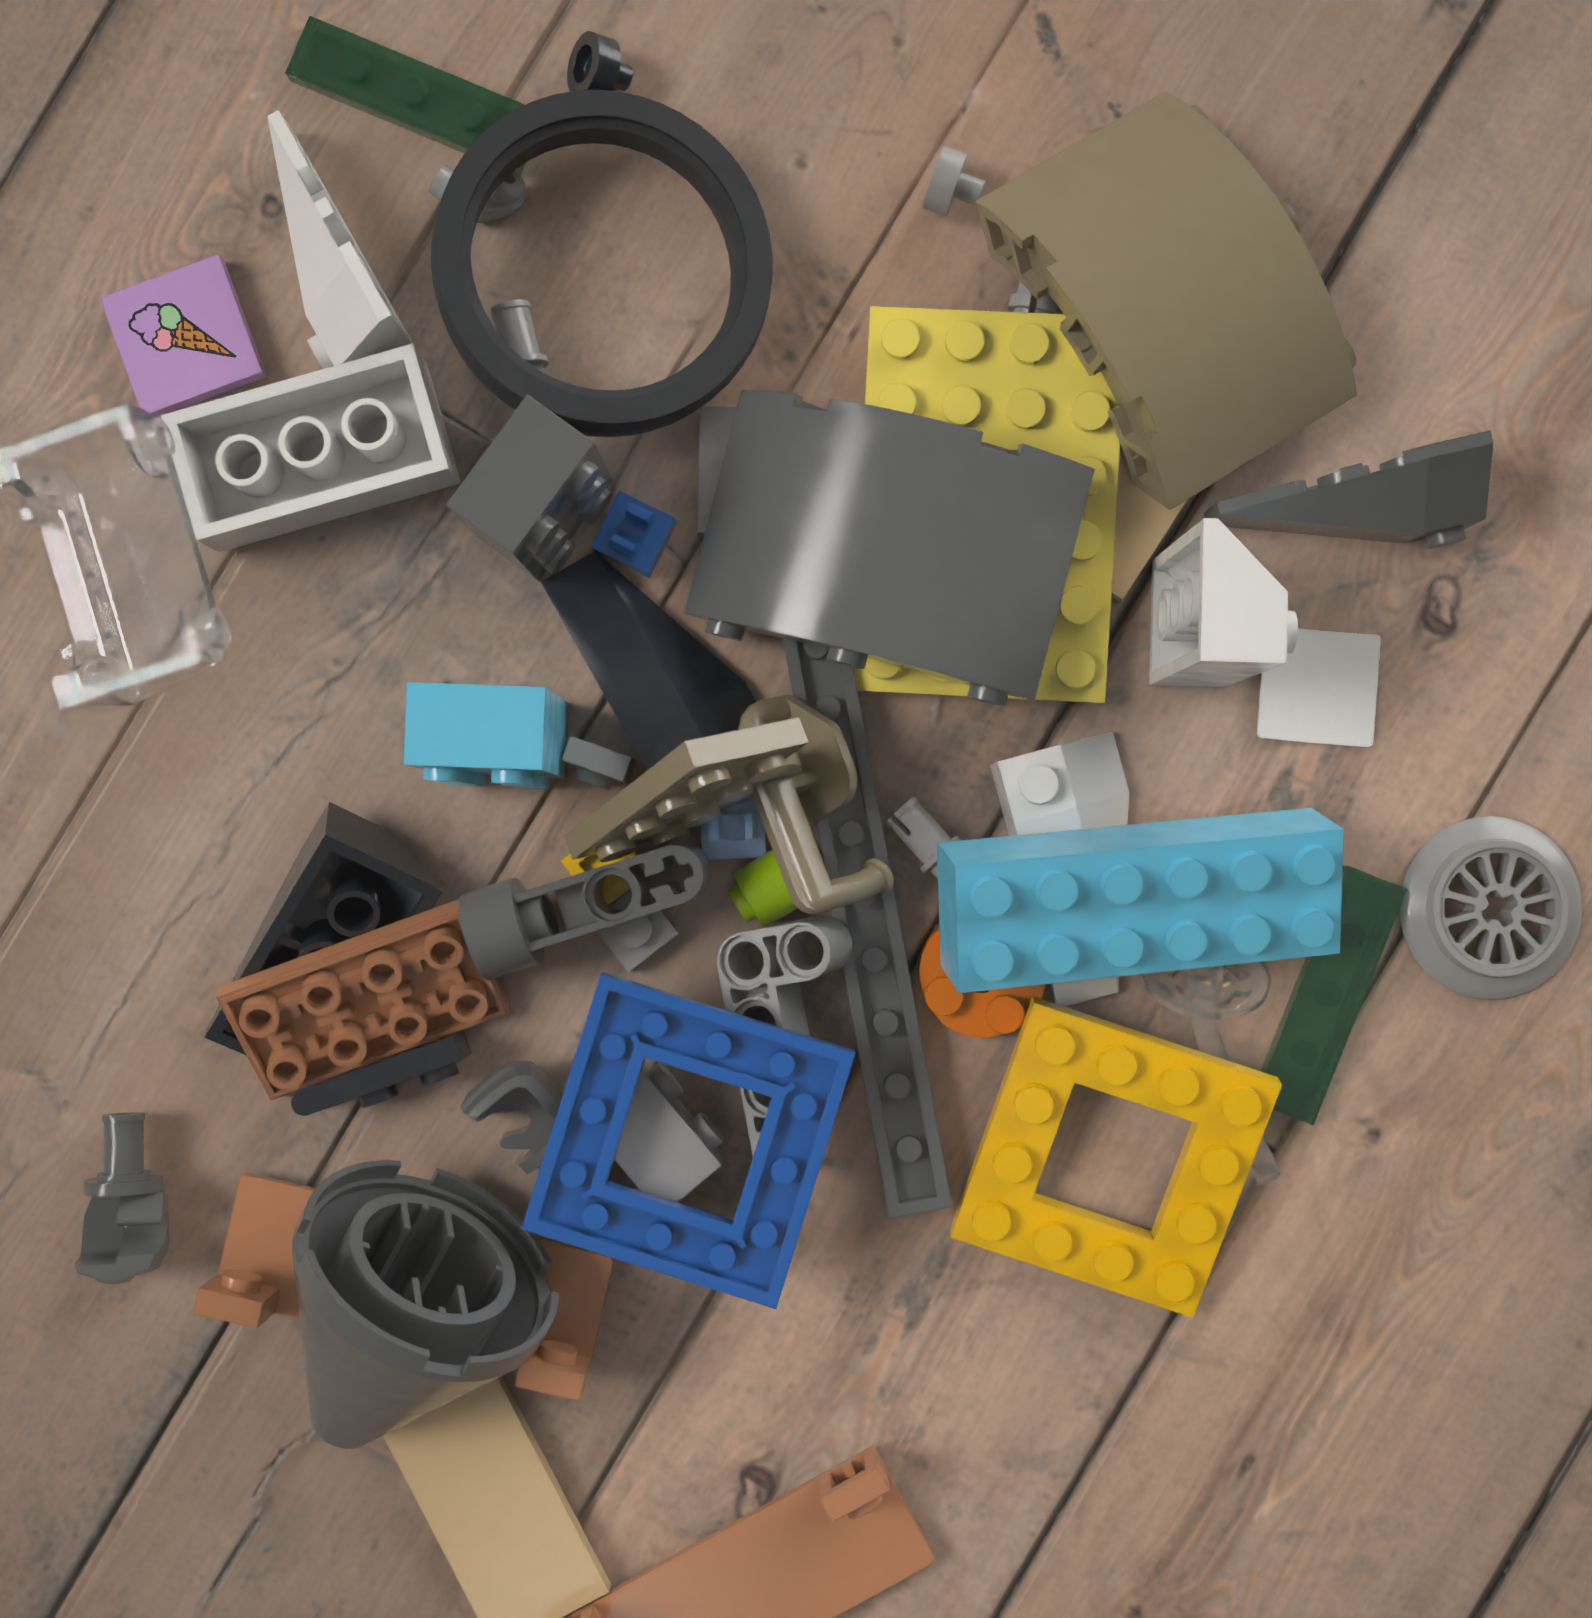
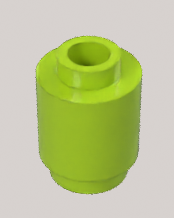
[728,849,798,927]

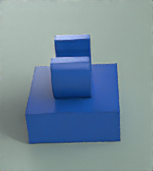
[591,491,677,578]

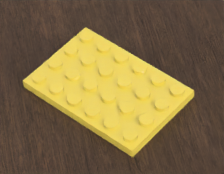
[853,306,1120,703]

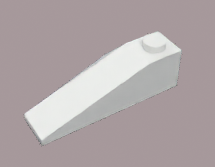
[267,110,415,369]

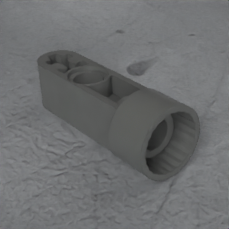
[459,842,711,981]

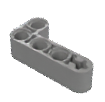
[717,916,852,1161]

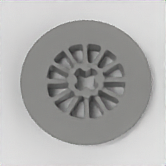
[1399,816,1582,1000]

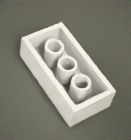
[161,343,461,552]

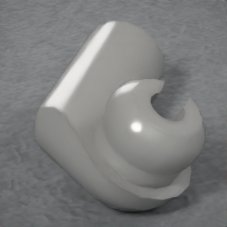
[428,166,525,223]

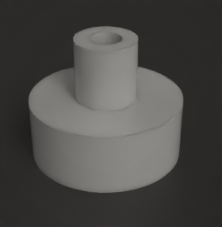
[923,145,985,216]

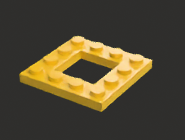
[950,996,1282,1318]

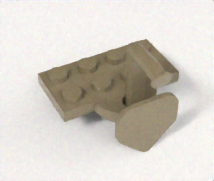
[564,695,895,914]

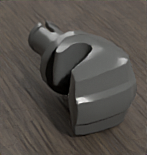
[461,1061,612,1182]
[75,1112,169,1285]

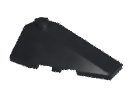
[541,551,756,770]
[204,802,443,1056]

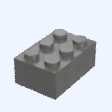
[446,394,613,582]

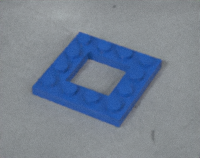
[521,972,855,1309]

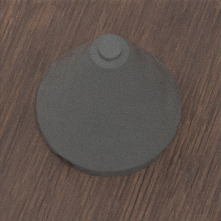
[292,1160,559,1449]

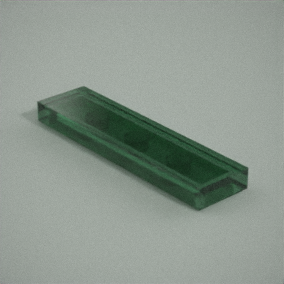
[285,15,526,175]
[1261,865,1408,1126]

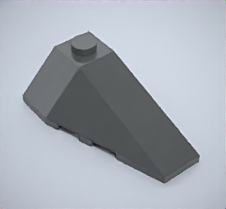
[1204,430,1493,549]

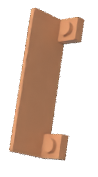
[193,1173,614,1401]
[562,1445,934,1618]

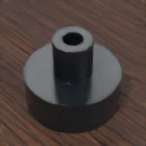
[567,31,633,92]

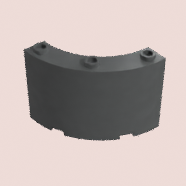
[684,390,1095,707]

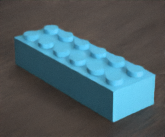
[937,808,1344,993]

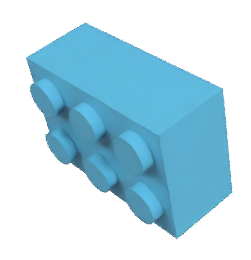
[403,682,569,789]

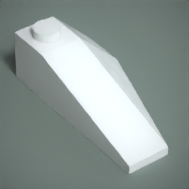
[990,732,1129,1007]

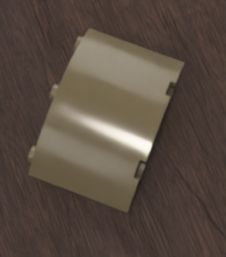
[975,91,1357,510]

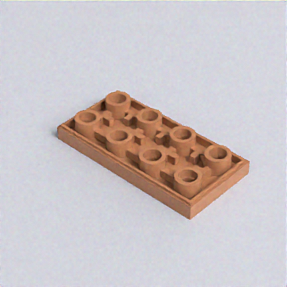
[216,899,510,1101]

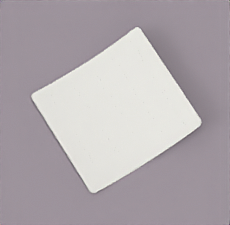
[1257,628,1381,747]

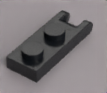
[291,1030,472,1116]

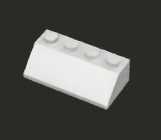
[1149,518,1298,687]

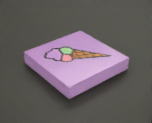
[100,254,267,420]

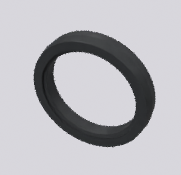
[431,90,773,437]

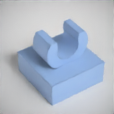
[701,799,766,860]

